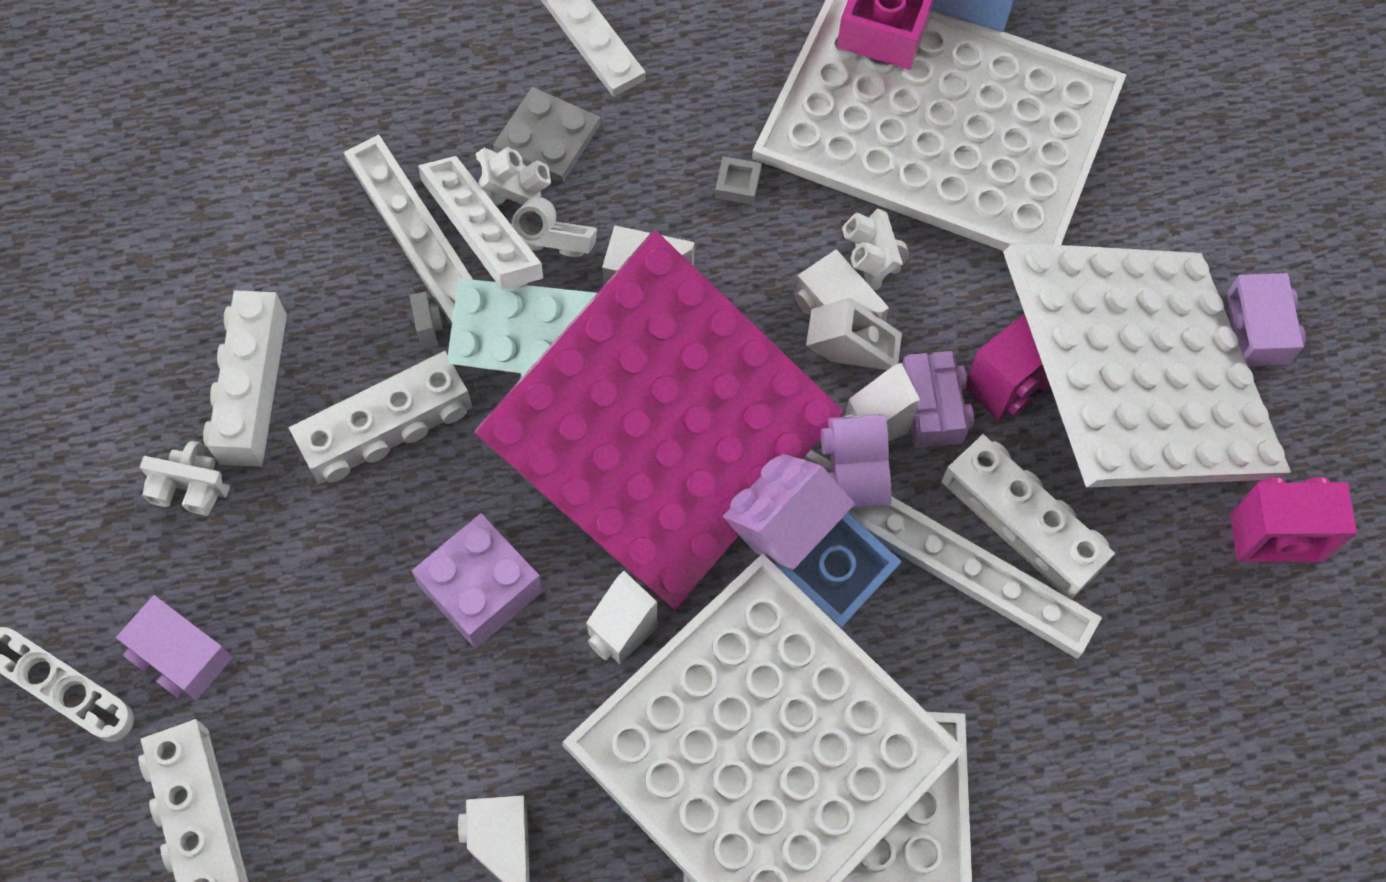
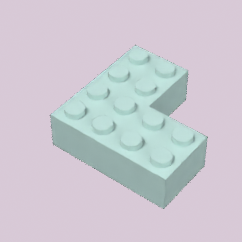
[447,278,597,378]

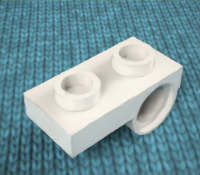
[511,197,597,257]

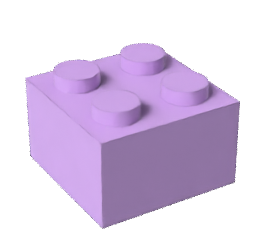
[722,454,855,570]
[411,513,543,649]

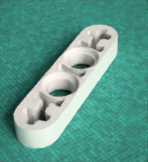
[0,627,134,742]

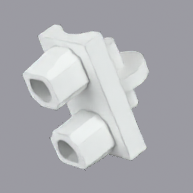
[476,147,551,205]
[842,208,909,291]
[139,441,230,516]

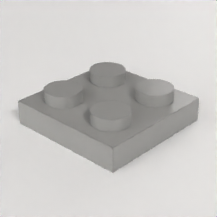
[493,87,601,183]

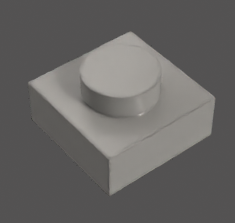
[715,156,762,205]
[409,292,443,349]

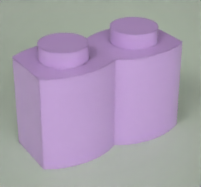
[821,414,891,508]

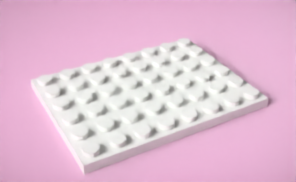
[752,0,1126,251]

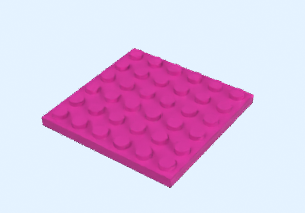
[473,231,843,610]

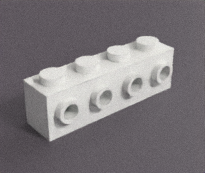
[203,291,287,467]
[288,351,473,484]
[942,434,1115,600]
[138,719,248,882]

